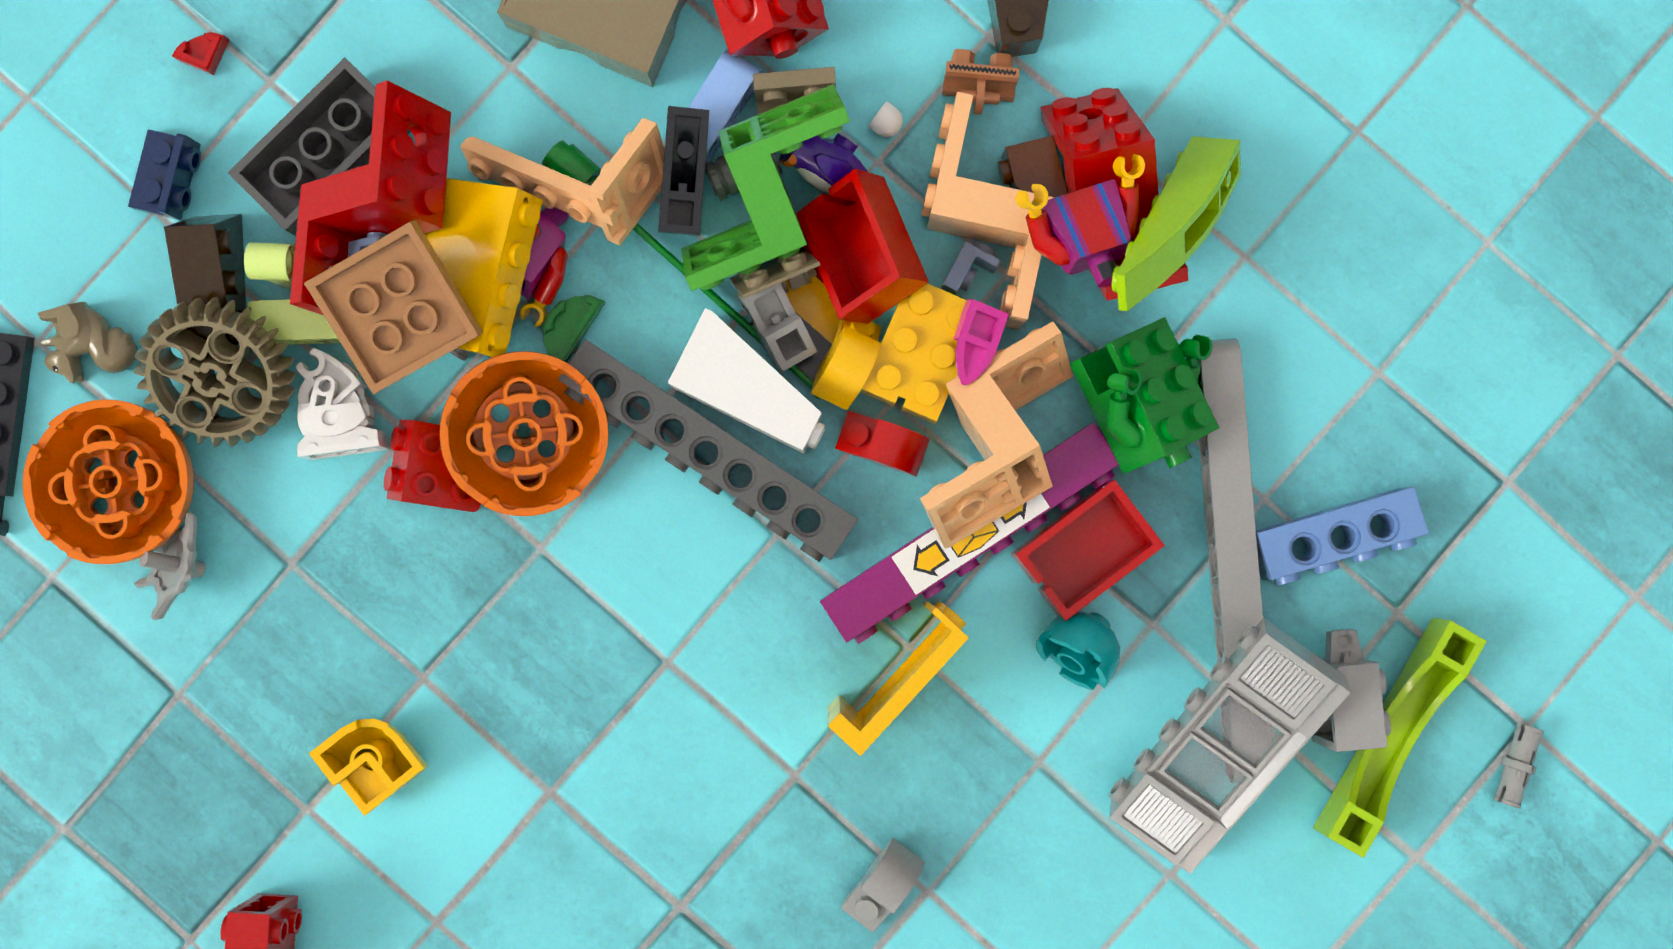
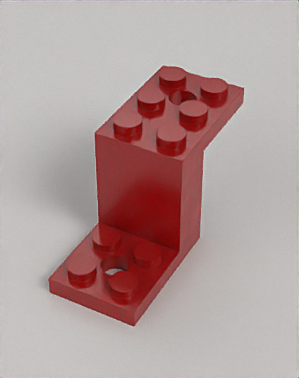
[290,80,451,315]
[1040,88,1188,301]

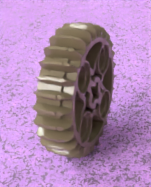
[133,297,296,447]

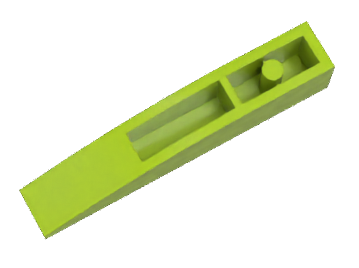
[1112,136,1241,311]

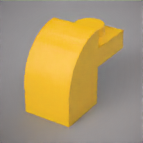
[811,320,882,410]

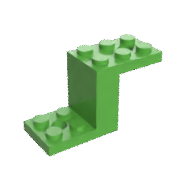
[681,84,850,291]

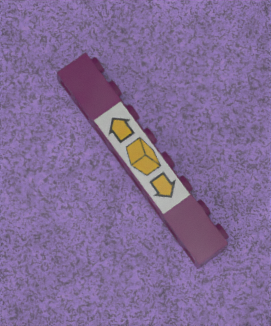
[820,422,1119,644]

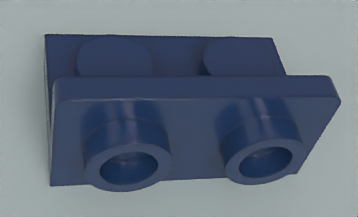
[128,129,201,221]

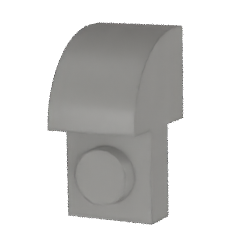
[739,283,818,372]
[840,838,925,933]

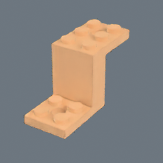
[921,92,1054,330]
[920,321,1073,549]

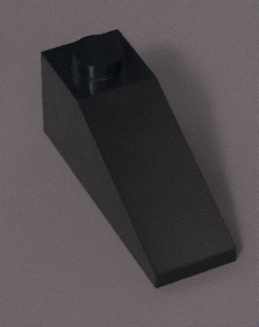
[658,106,710,236]

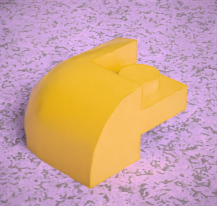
[308,718,428,816]

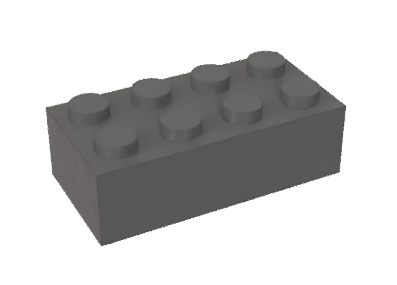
[228,57,411,236]

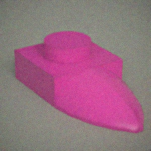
[953,299,1009,386]

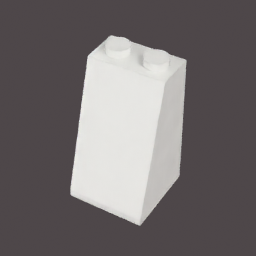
[668,308,826,454]

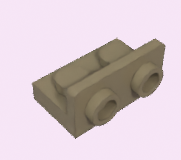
[753,67,836,115]

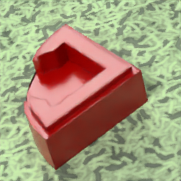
[172,32,229,76]

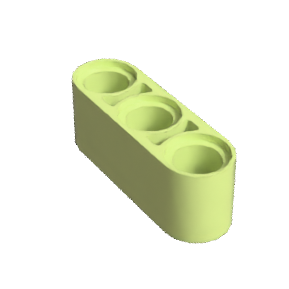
[247,299,341,345]

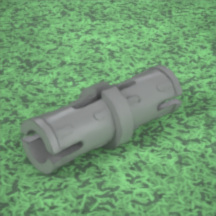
[1493,722,1544,809]

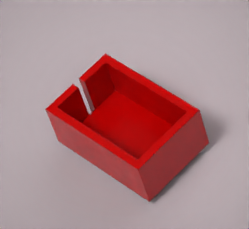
[796,169,929,324]
[1011,479,1165,621]

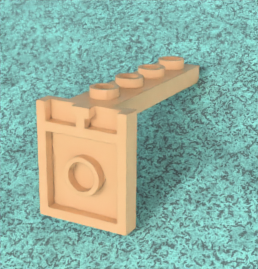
[460,118,664,246]

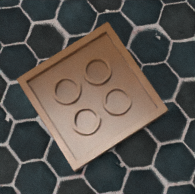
[304,220,483,394]

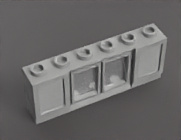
[1108,617,1351,874]

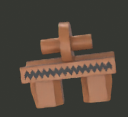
[942,49,1019,115]

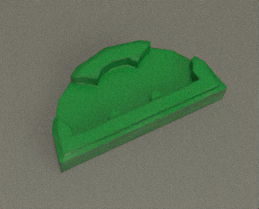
[543,295,606,363]

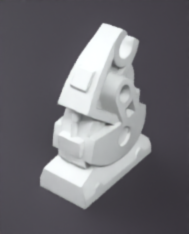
[296,348,390,460]

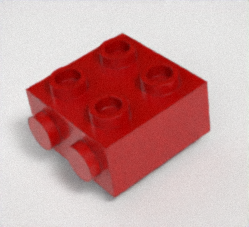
[220,893,302,949]

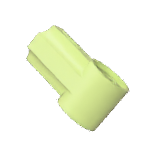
[244,242,295,289]

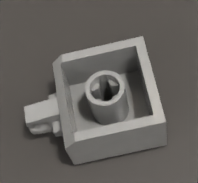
[1311,629,1391,752]

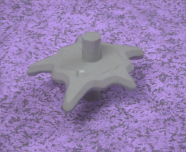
[134,512,205,620]

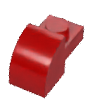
[835,411,930,477]

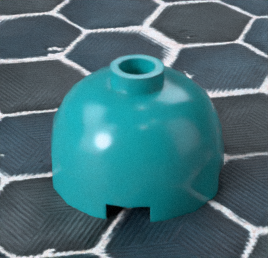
[1036,612,1120,690]

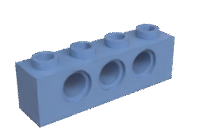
[1256,487,1429,585]

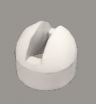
[868,101,903,137]

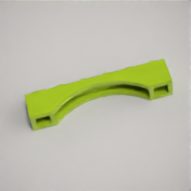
[1313,618,1487,858]

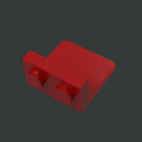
[384,419,481,512]

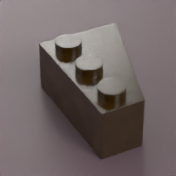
[988,0,1049,57]
[164,214,246,345]

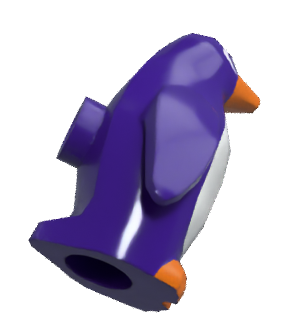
[779,133,868,204]

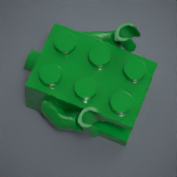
[1069,317,1220,474]

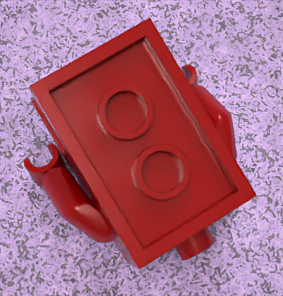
[713,0,829,59]

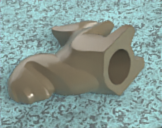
[38,302,137,383]

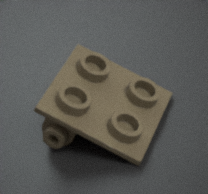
[729,247,820,308]

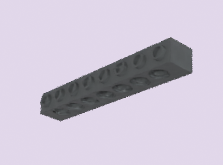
[558,339,858,562]

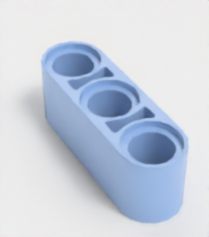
[688,49,763,162]

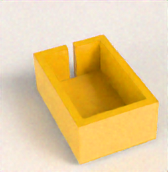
[861,283,966,424]

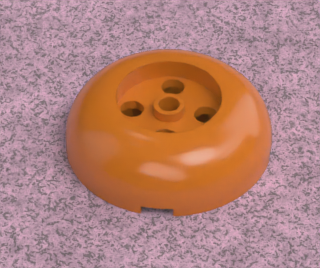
[440,351,608,516]
[23,399,194,564]

